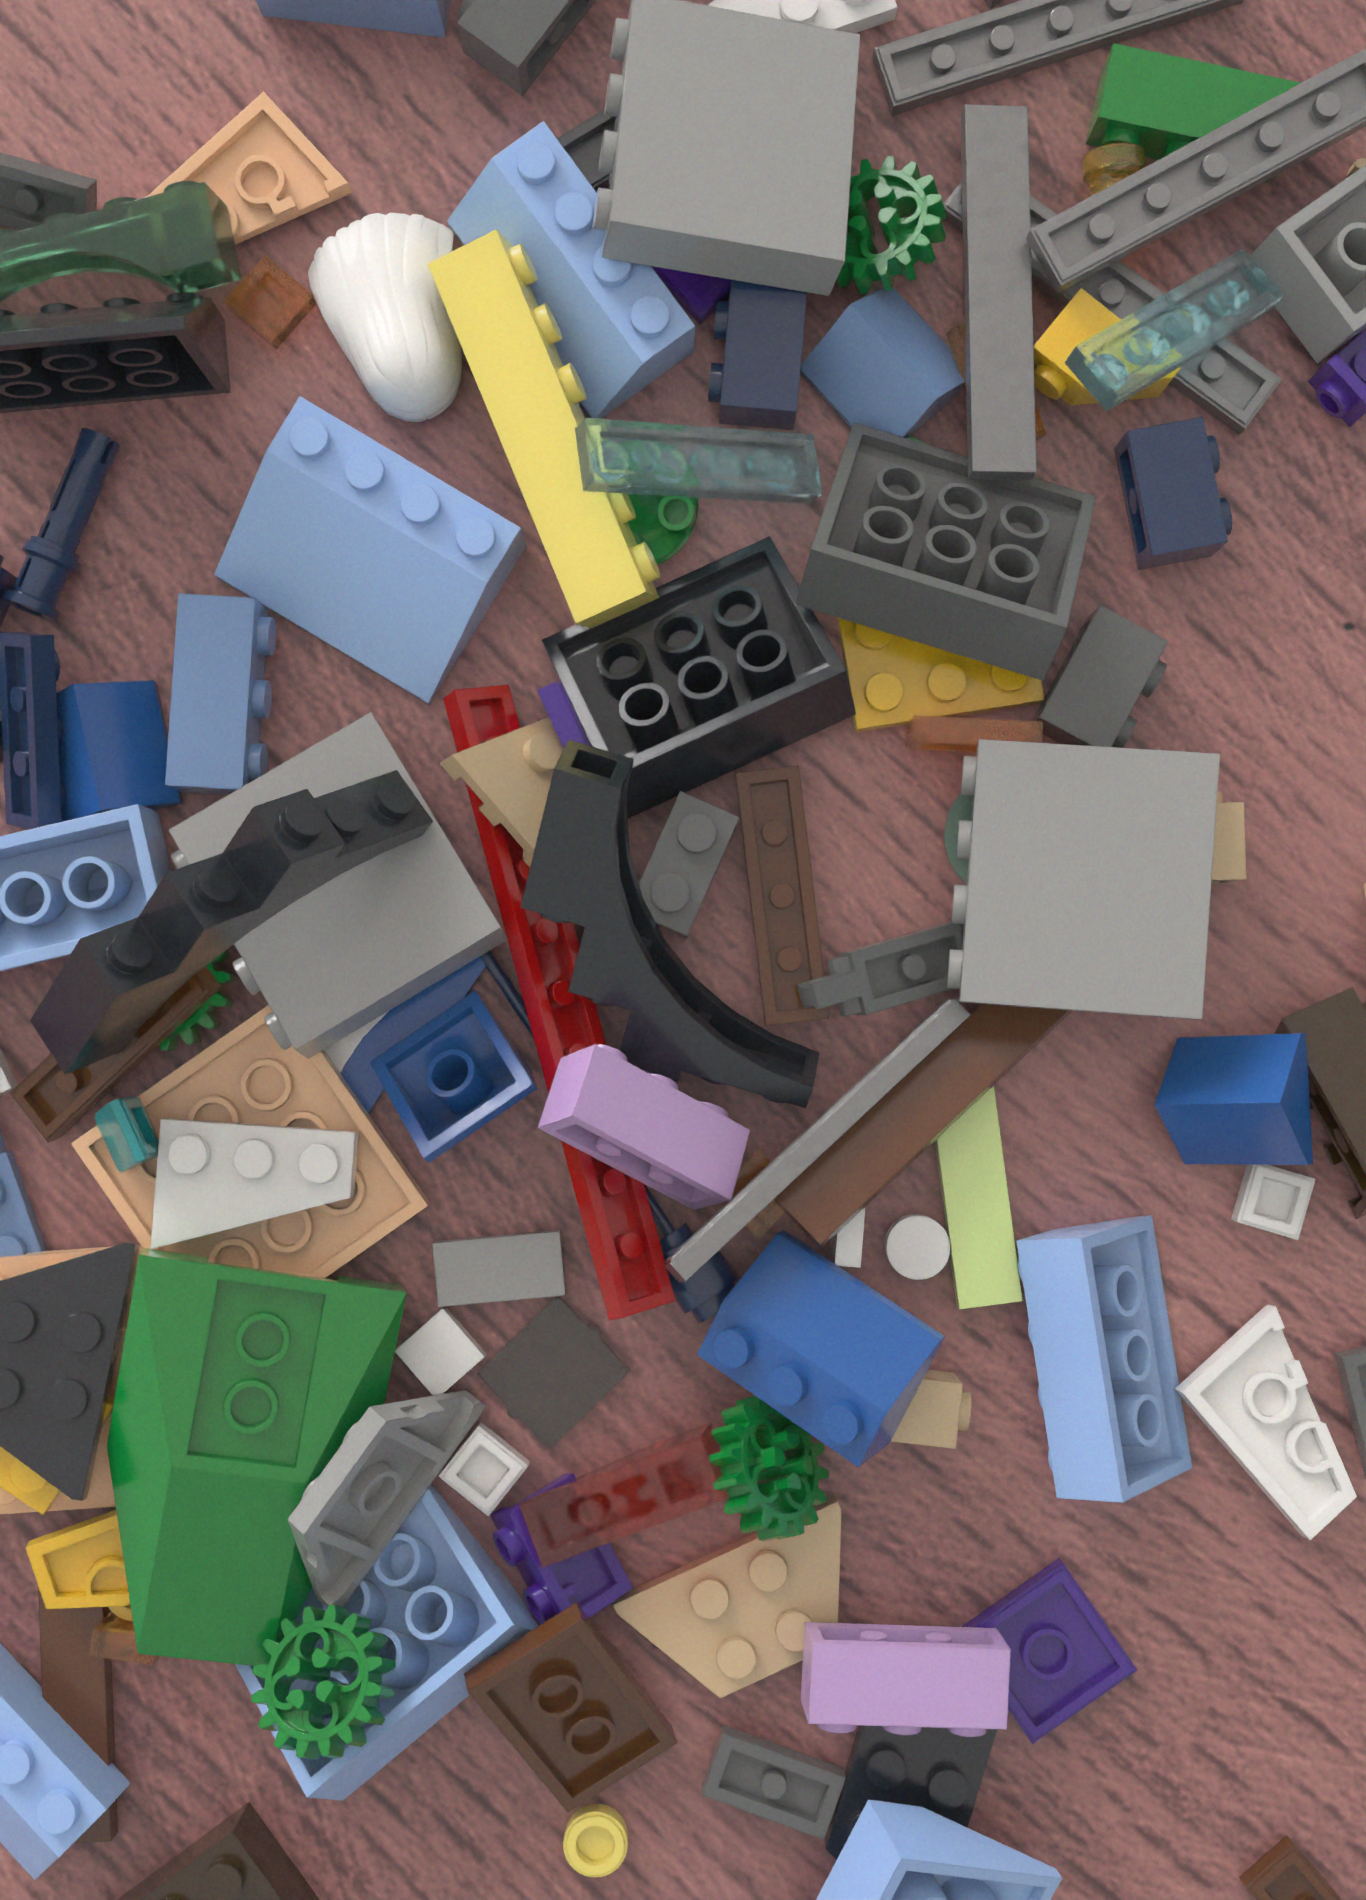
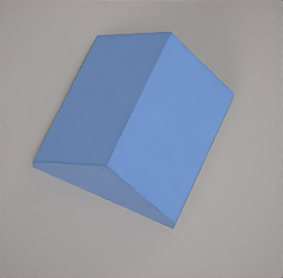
[800,287,966,438]

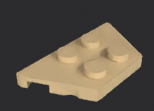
[613,1496,842,1698]

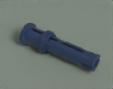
[2,428,120,623]

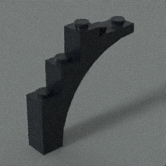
[521,739,820,1109]
[30,770,433,1075]

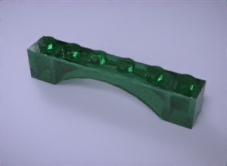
[0,181,242,302]

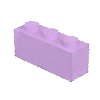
[538,1044,750,1210]
[801,1622,1011,1737]

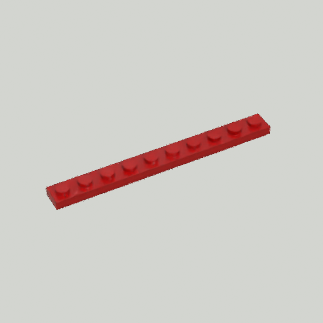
[443,685,676,1321]

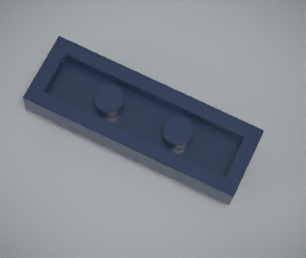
[0,632,66,829]

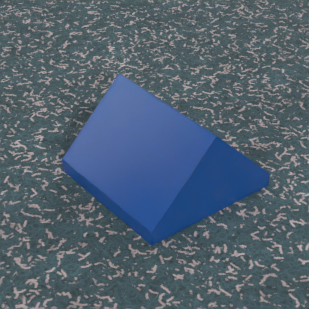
[56,680,183,822]
[369,990,537,1163]
[1154,1033,1313,1165]

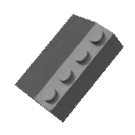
[795,422,1096,681]

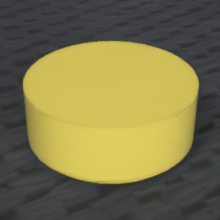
[563,1803,628,1877]

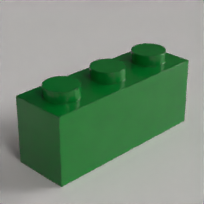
[1086,43,1301,183]

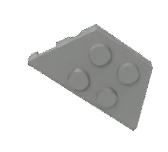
[287,1390,486,1608]

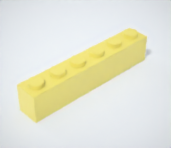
[427,229,660,629]

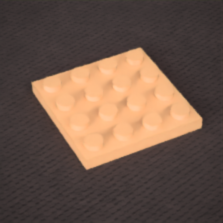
[71,1005,431,1278]

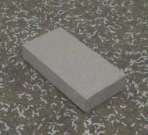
[432,1229,567,1307]

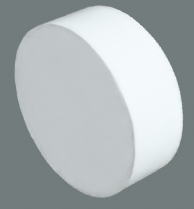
[884,1214,950,1280]

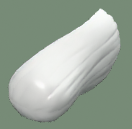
[308,213,462,422]

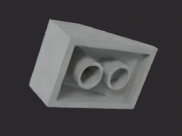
[1242,165,1366,364]

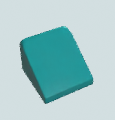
[95,1096,159,1172]

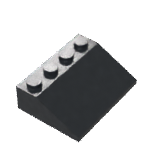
[0,292,231,413]
[542,536,856,818]

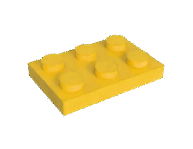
[837,617,1045,733]

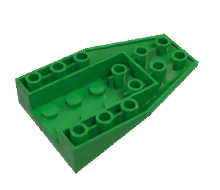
[107,1248,407,1666]

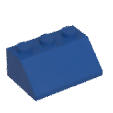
[697,1230,945,1468]

